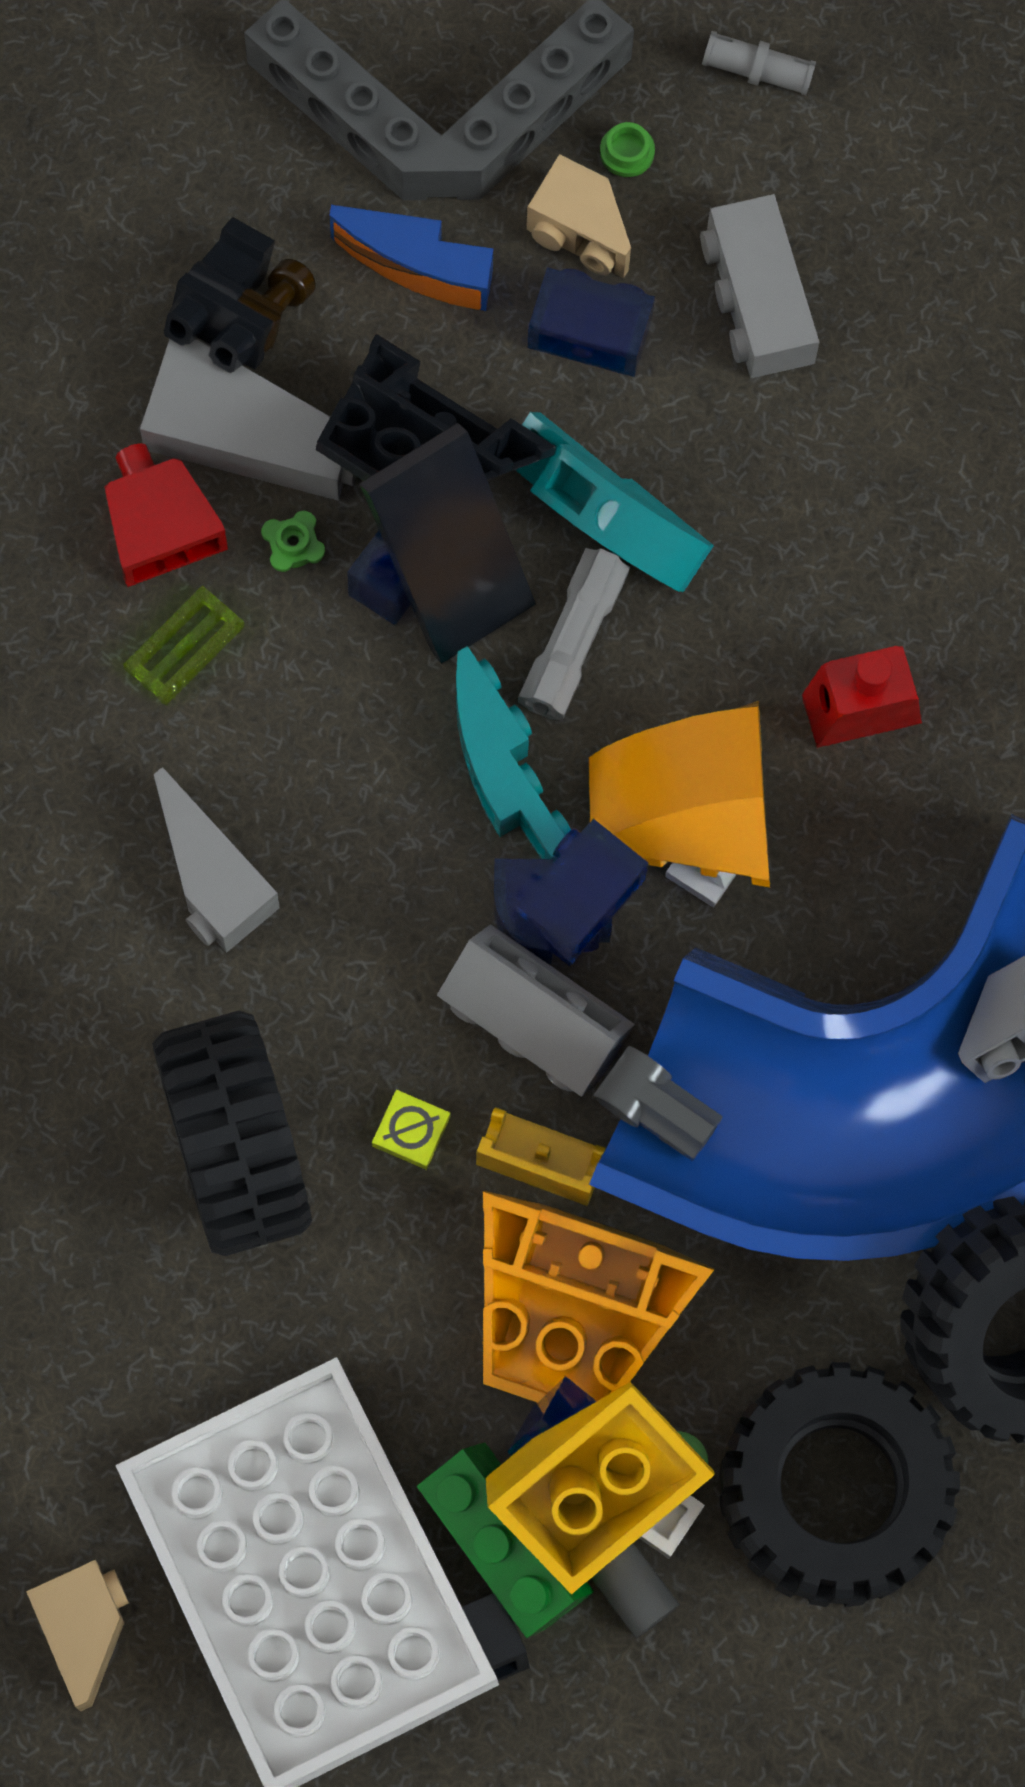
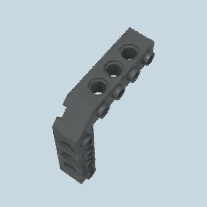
[244,0,634,200]

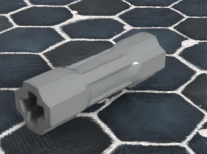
[518,548,630,721]

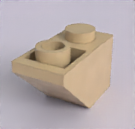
[526,154,631,279]

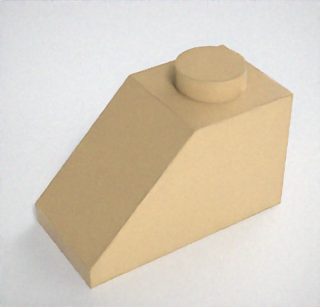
[26,1560,129,1711]

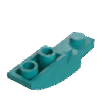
[515,412,714,592]
[456,646,574,873]

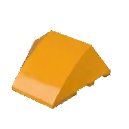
[589,701,770,888]
[483,1191,714,1415]

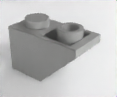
[958,956,1025,1083]

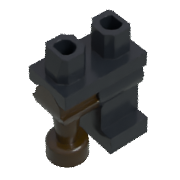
[164,217,316,373]

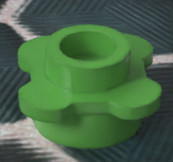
[261,511,325,572]

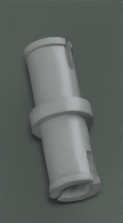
[702,31,816,96]

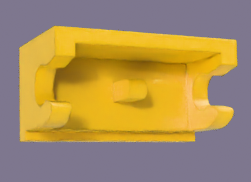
[476,1107,606,1206]

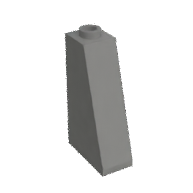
[140,339,357,501]

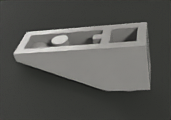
[154,767,280,953]

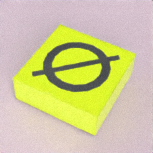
[372,1089,451,1170]

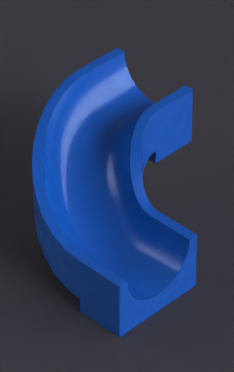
[589,814,1025,1261]

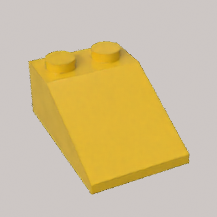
[485,1382,714,1594]

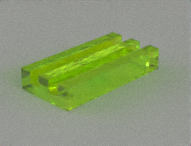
[123,585,245,706]

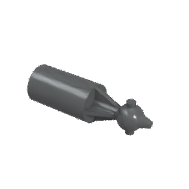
[591,1543,680,1639]

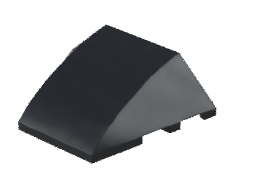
[315,334,556,482]

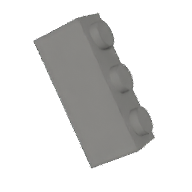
[700,194,820,379]
[437,924,635,1097]

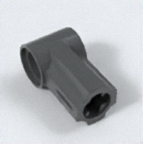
[593,1046,723,1161]

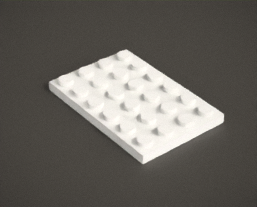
[115,1357,499,1787]

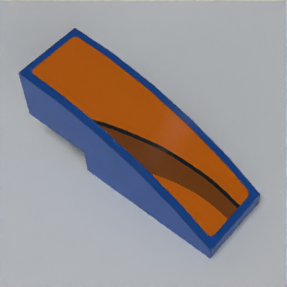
[329,205,494,311]

